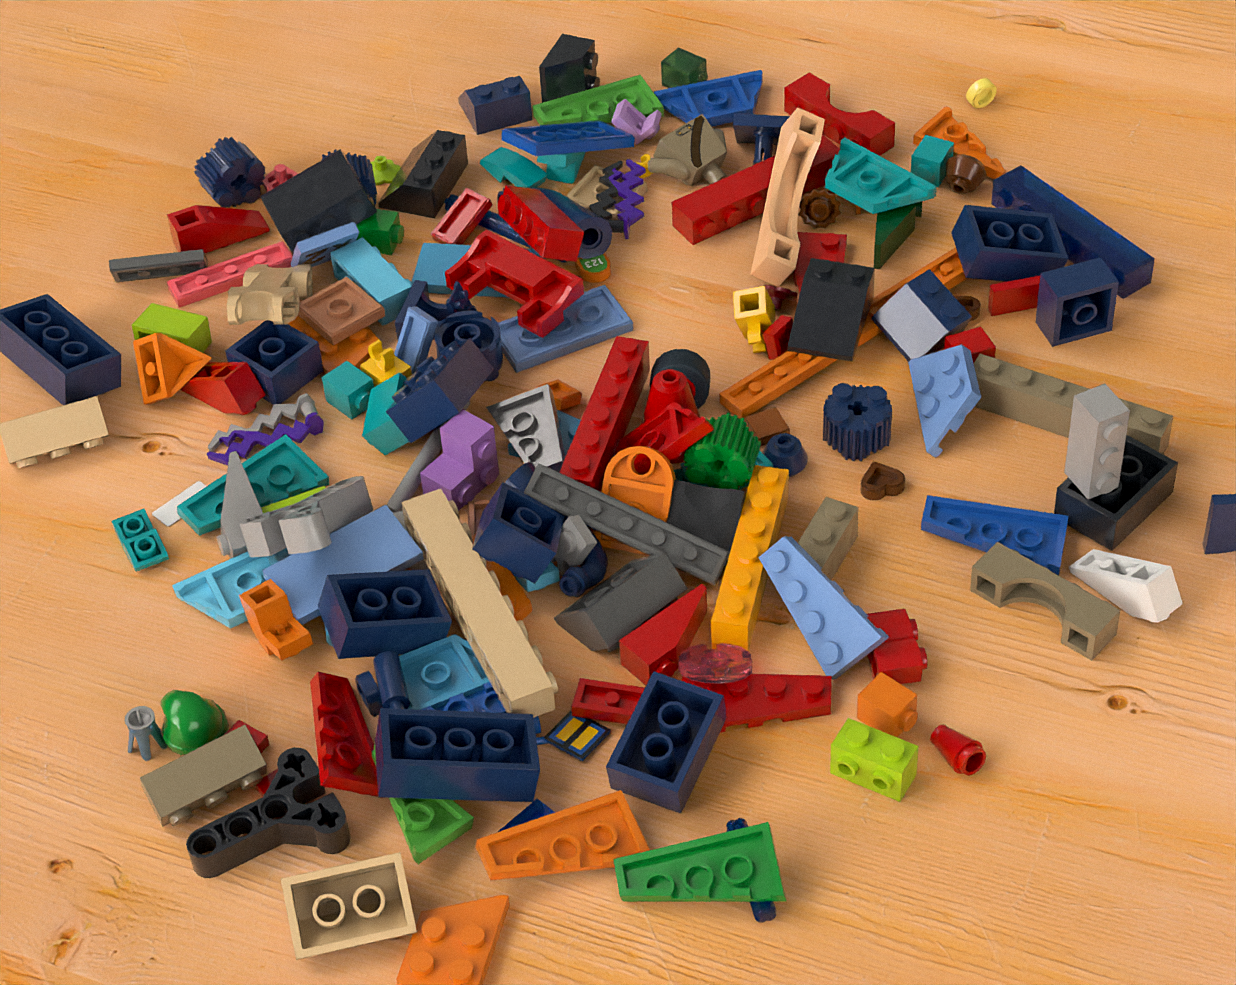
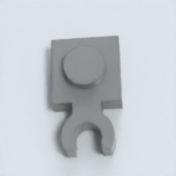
[551,515,597,576]

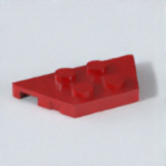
[599,402,714,492]

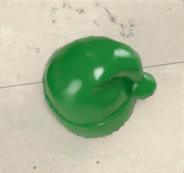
[160,690,229,755]

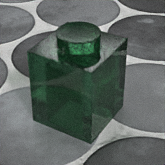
[661,47,708,88]

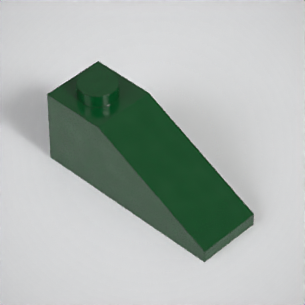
[874,201,922,269]

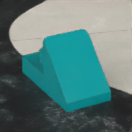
[537,152,586,184]

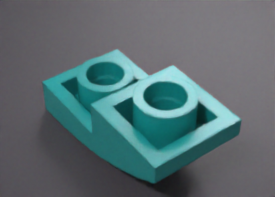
[479,147,548,188]
[112,509,169,572]

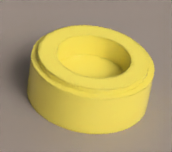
[966,78,997,108]

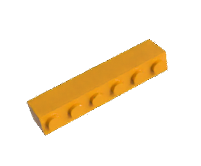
[711,465,789,655]

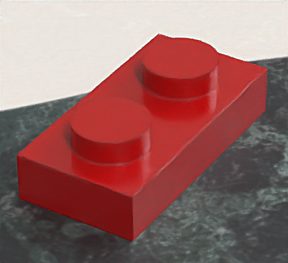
[571,678,645,724]

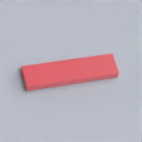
[167,241,293,308]

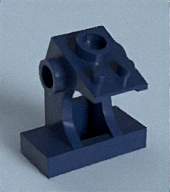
[395,280,477,340]

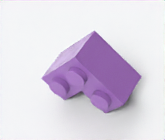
[420,409,499,511]

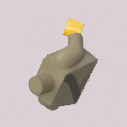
[635,114,728,186]

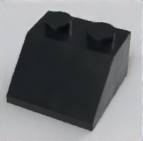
[539,34,600,103]

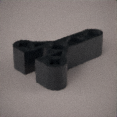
[186,747,350,878]

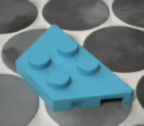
[172,548,292,629]

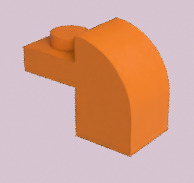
[239,579,313,661]

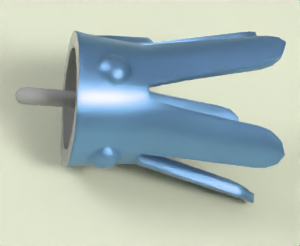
[125,706,167,761]

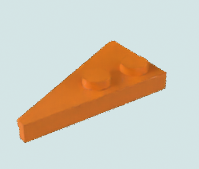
[913,106,1007,183]

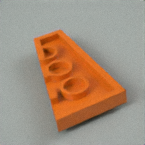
[475,790,650,880]

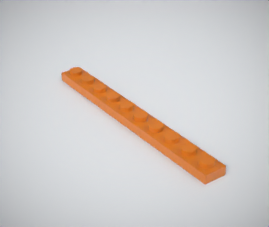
[719,247,967,419]

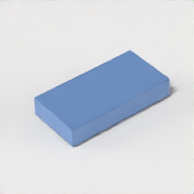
[394,306,438,374]

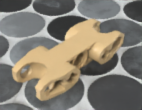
[227,264,313,325]

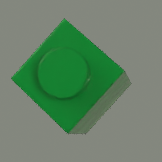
[356,209,404,255]

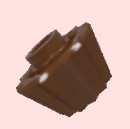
[798,187,841,229]

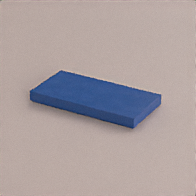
[501,120,635,156]

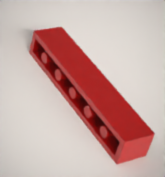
[671,134,840,245]
[559,336,650,491]

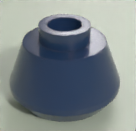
[762,433,808,477]

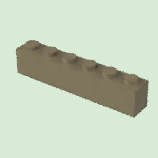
[974,354,1173,454]

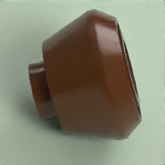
[946,154,987,194]

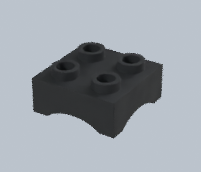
[667,480,746,565]

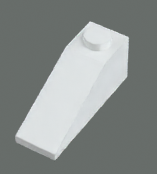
[1069,549,1183,623]

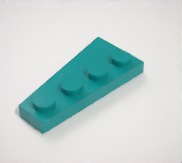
[177,434,329,536]

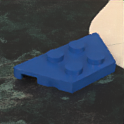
[654,70,763,127]

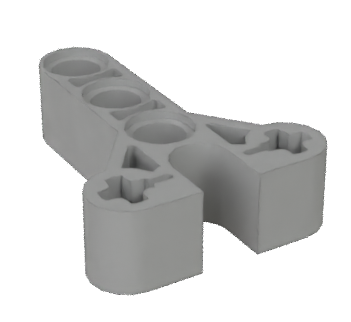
[239,476,373,557]

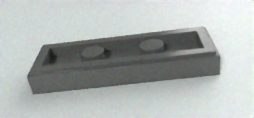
[109,249,208,282]

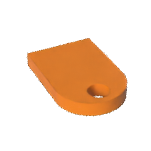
[594,446,676,556]

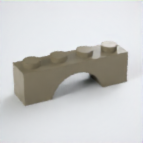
[970,542,1120,661]

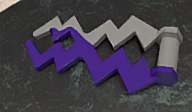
[207,393,324,466]

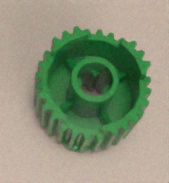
[684,412,761,490]

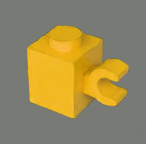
[733,286,776,353]
[360,339,412,387]

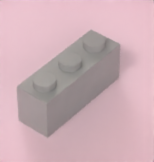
[1064,384,1130,500]

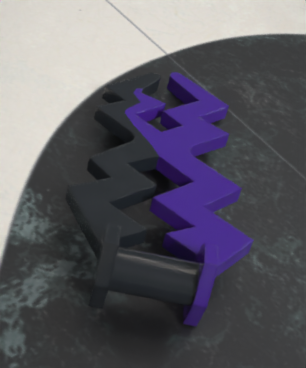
[589,159,646,239]

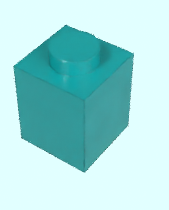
[911,135,954,187]
[322,361,374,420]

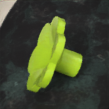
[370,156,401,185]

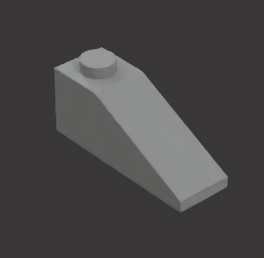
[217,451,263,559]

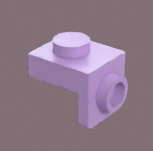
[611,99,662,145]

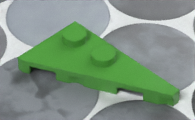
[372,743,474,864]

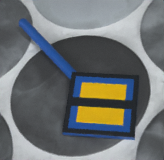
[536,711,611,761]

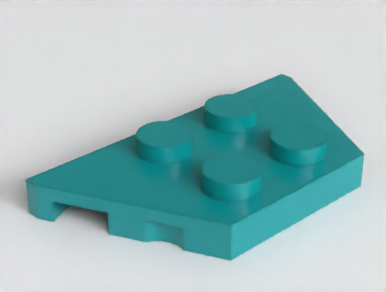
[825,137,937,214]

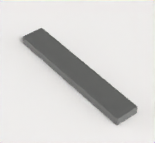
[524,463,730,586]

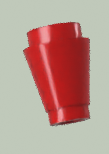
[930,724,986,776]

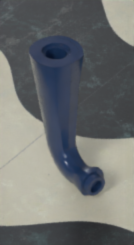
[497,187,612,259]
[505,462,608,597]

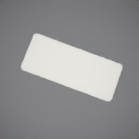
[152,481,206,526]

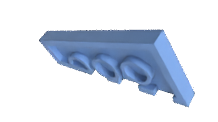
[758,536,889,679]

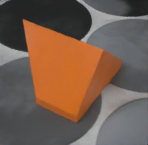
[133,333,213,405]

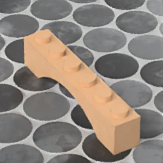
[750,107,825,287]

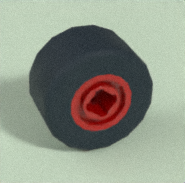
[650,349,710,409]

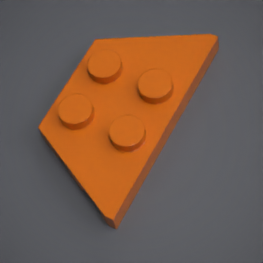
[288,316,378,375]
[396,895,510,985]

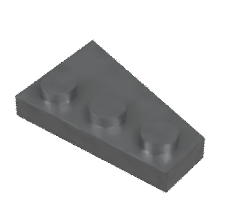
[486,384,565,472]

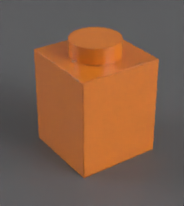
[857,672,918,737]

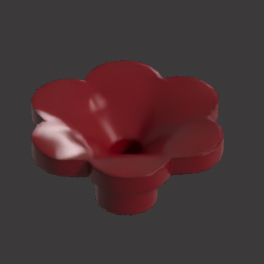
[758,285,798,311]

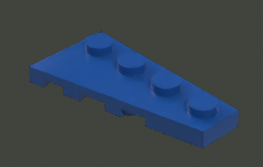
[921,495,1069,576]

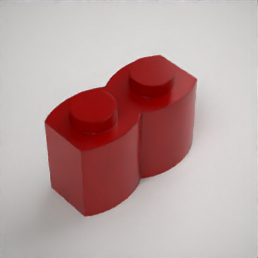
[867,608,928,684]

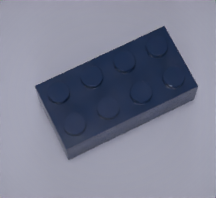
[0,294,121,406]
[375,708,540,802]

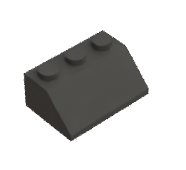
[554,552,688,652]

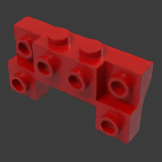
[445,230,584,338]

